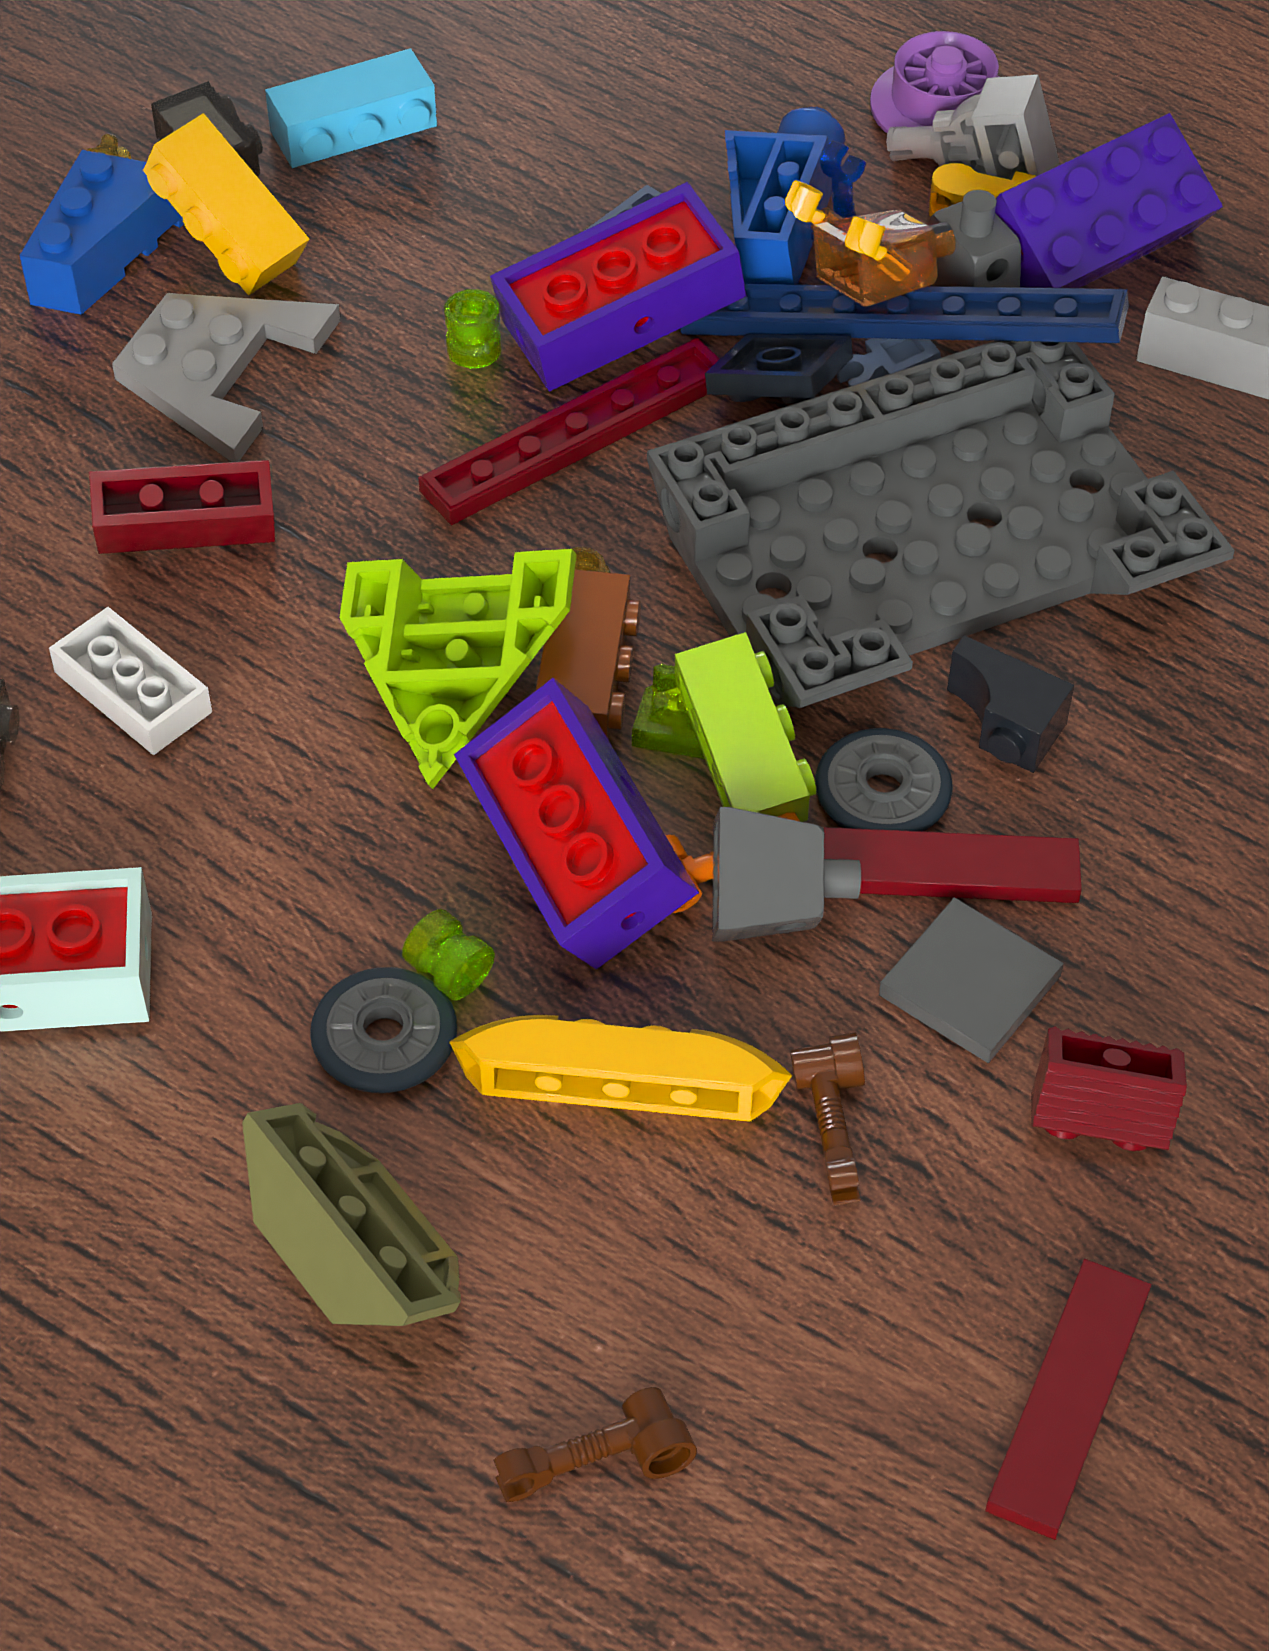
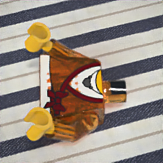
[785,180,956,307]

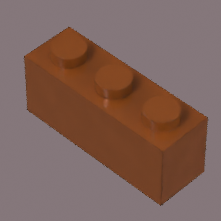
[535,570,641,740]

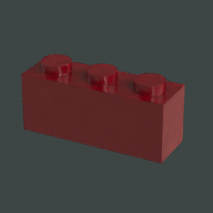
[89,460,275,554]

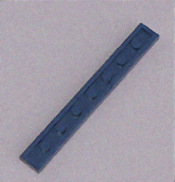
[680,284,1129,343]

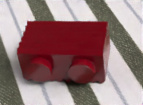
[1031,1026,1187,1151]

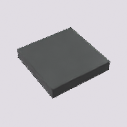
[879,897,1064,1064]

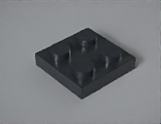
[705,334,853,404]

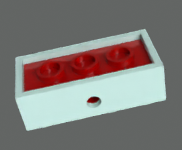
[0,867,152,1031]

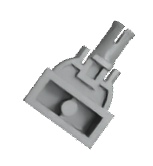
[886,75,1059,180]

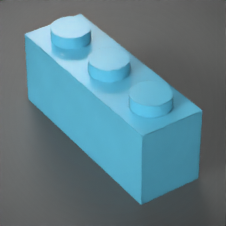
[265,48,437,168]

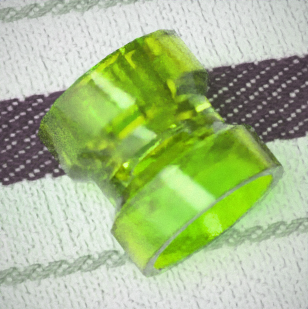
[444,289,501,368]
[402,909,495,1001]

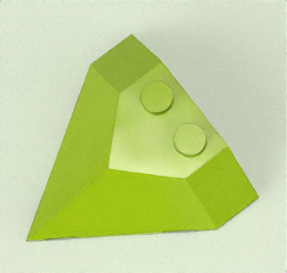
[339,549,576,789]

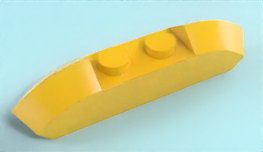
[449,1015,793,1122]

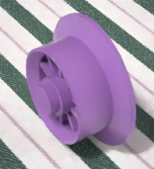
[870,31,999,133]

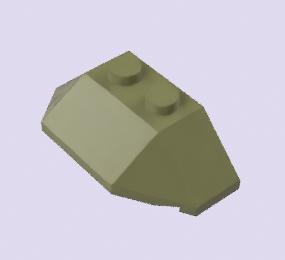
[242,1103,461,1326]

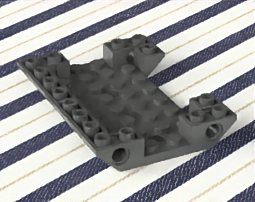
[647,341,1235,708]

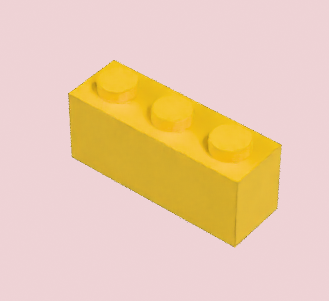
[143,113,309,296]

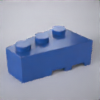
[725,130,834,285]
[20,150,184,315]

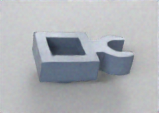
[837,338,941,387]

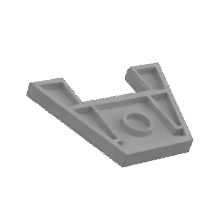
[112,293,340,462]

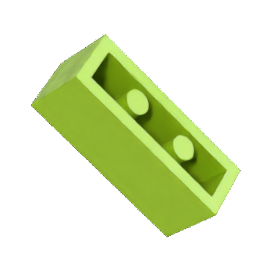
[675,632,816,822]

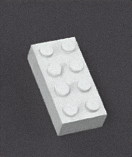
[49,607,212,755]

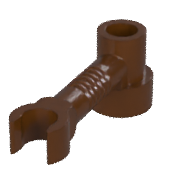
[790,1032,865,1206]
[493,1387,697,1502]

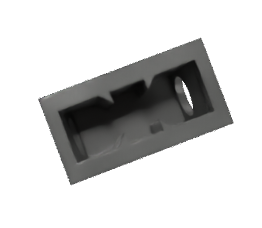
[917,190,1021,288]
[712,807,861,942]

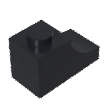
[947,635,1074,773]

